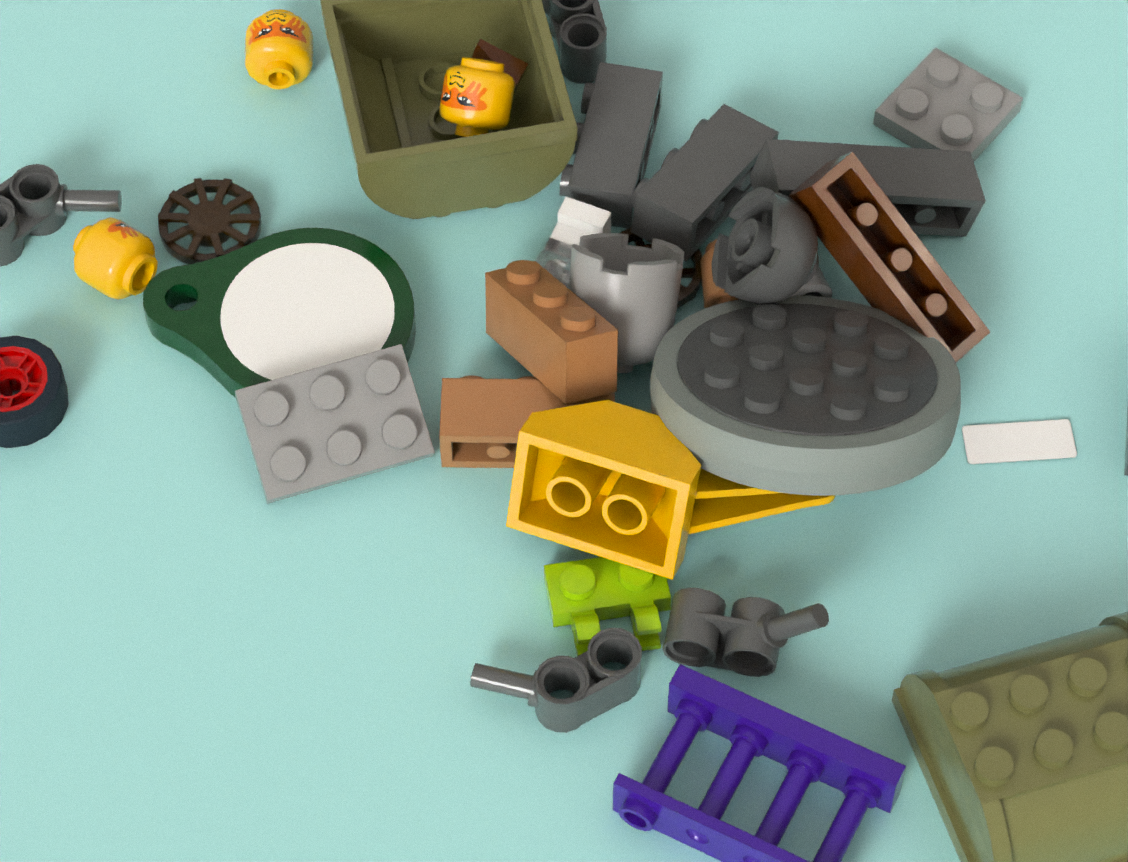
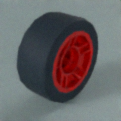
[0,335,69,448]

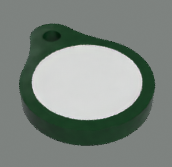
[143,228,416,398]

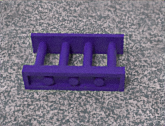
[613,664,906,862]

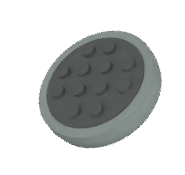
[650,295,961,496]

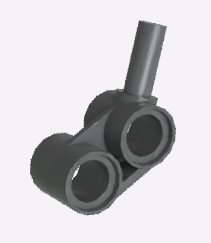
[542,0,607,84]
[0,164,122,266]
[663,588,829,677]
[470,628,642,733]

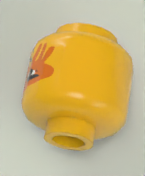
[245,9,313,89]
[439,57,515,137]
[73,217,158,300]

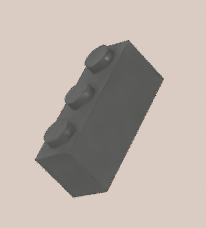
[559,62,663,228]
[630,104,779,262]

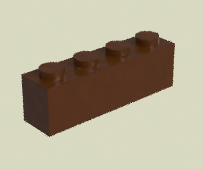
[788,151,990,362]

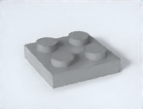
[873,47,1023,161]

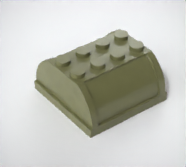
[320,0,577,219]
[892,612,1128,862]

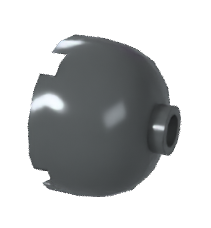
[711,187,819,305]

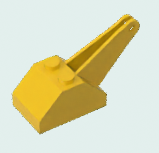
[506,400,835,580]

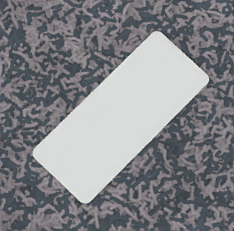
[962,419,1077,464]

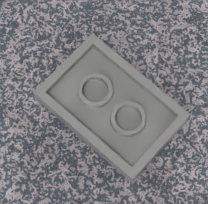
[235,344,435,504]

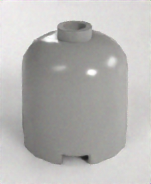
[569,233,684,373]

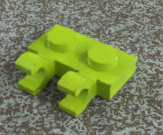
[544,557,671,656]

